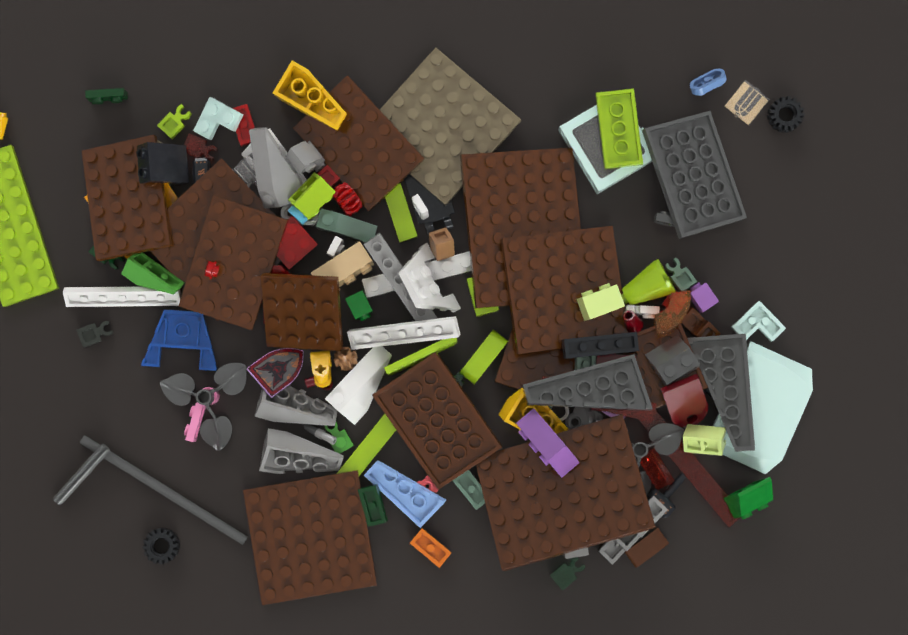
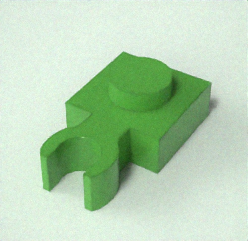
[325,422,354,454]

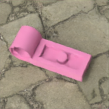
[184,387,220,442]

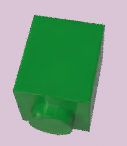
[345,290,373,322]

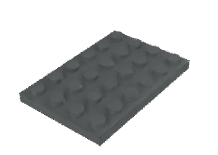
[642,111,747,239]

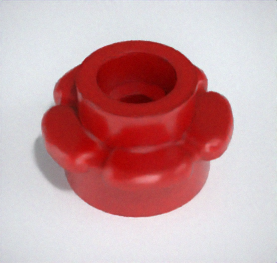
[204,261,219,279]

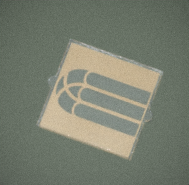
[725,80,770,125]

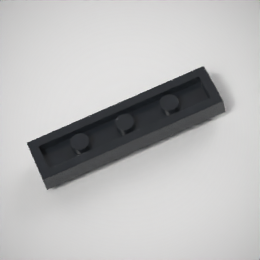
[562,332,639,359]

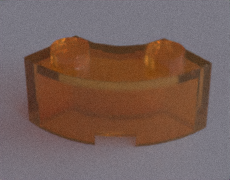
[653,290,691,338]

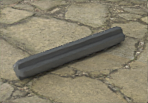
[53,444,110,505]

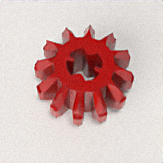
[333,182,362,216]

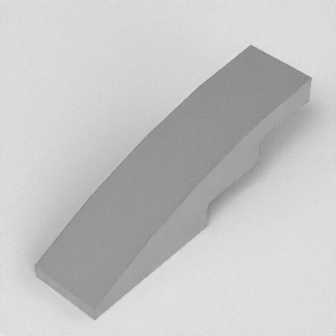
[598,496,668,565]

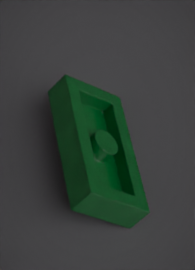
[85,88,128,104]
[358,484,388,527]

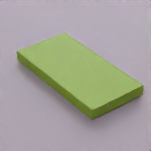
[595,88,643,169]
[384,338,457,376]

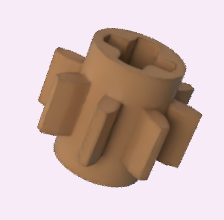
[334,347,358,371]

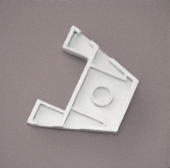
[398,243,461,312]

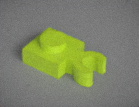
[157,104,192,139]

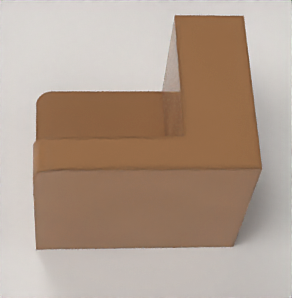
[429,227,455,261]

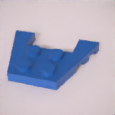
[141,310,218,371]

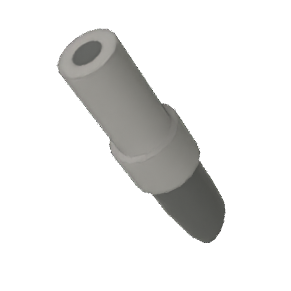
[304,424,337,445]

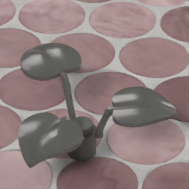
[160,363,247,451]
[596,419,684,495]

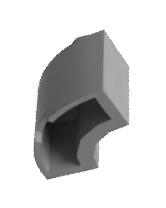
[285,141,325,174]

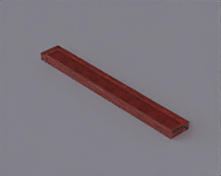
[631,409,741,527]

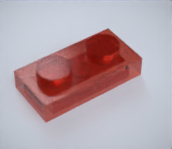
[640,448,675,490]

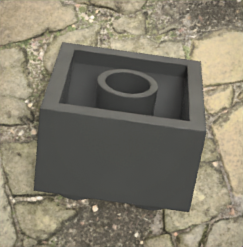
[645,335,700,386]

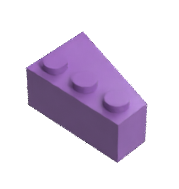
[516,408,580,478]

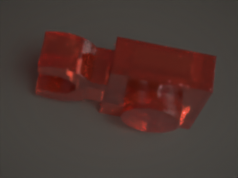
[184,133,218,161]

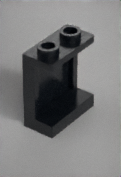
[136,142,189,186]

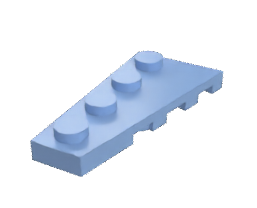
[364,460,446,528]

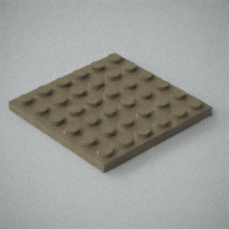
[380,47,521,206]

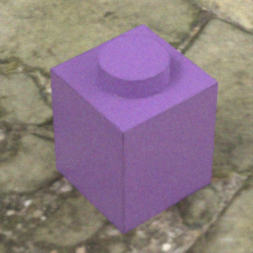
[687,283,719,313]

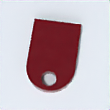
[660,374,708,427]

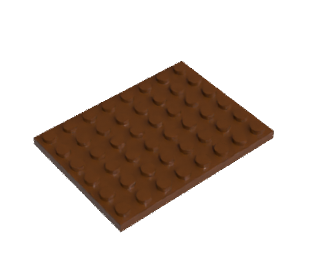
[460,148,581,309]
[476,414,656,571]

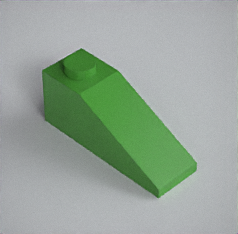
[121,252,185,295]

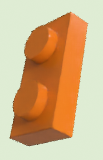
[410,528,452,568]

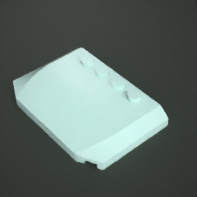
[713,341,813,474]

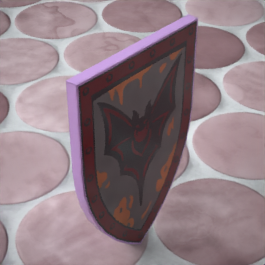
[247,348,303,398]

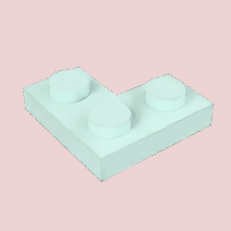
[193,97,244,140]
[731,301,786,342]

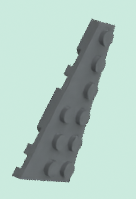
[687,334,755,452]

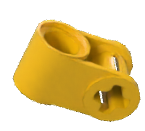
[310,350,332,388]

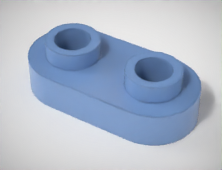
[690,69,727,96]

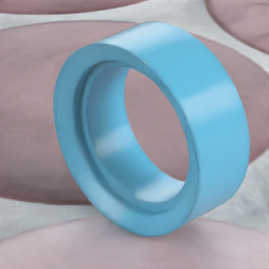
[287,205,308,225]

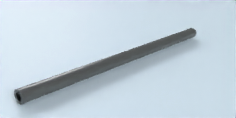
[80,435,248,545]

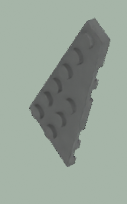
[522,354,653,411]

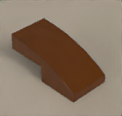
[679,307,721,337]
[625,527,669,568]

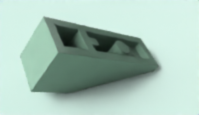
[316,208,378,242]

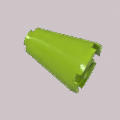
[621,259,676,305]

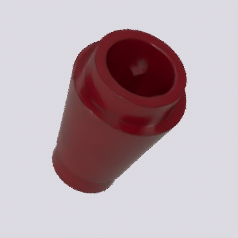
[623,310,643,333]

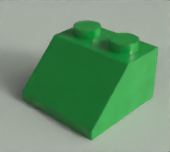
[724,477,773,520]

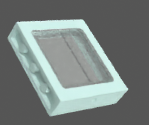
[558,105,652,194]

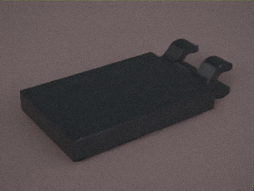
[404,174,455,236]

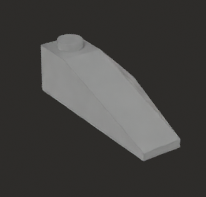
[259,428,344,474]

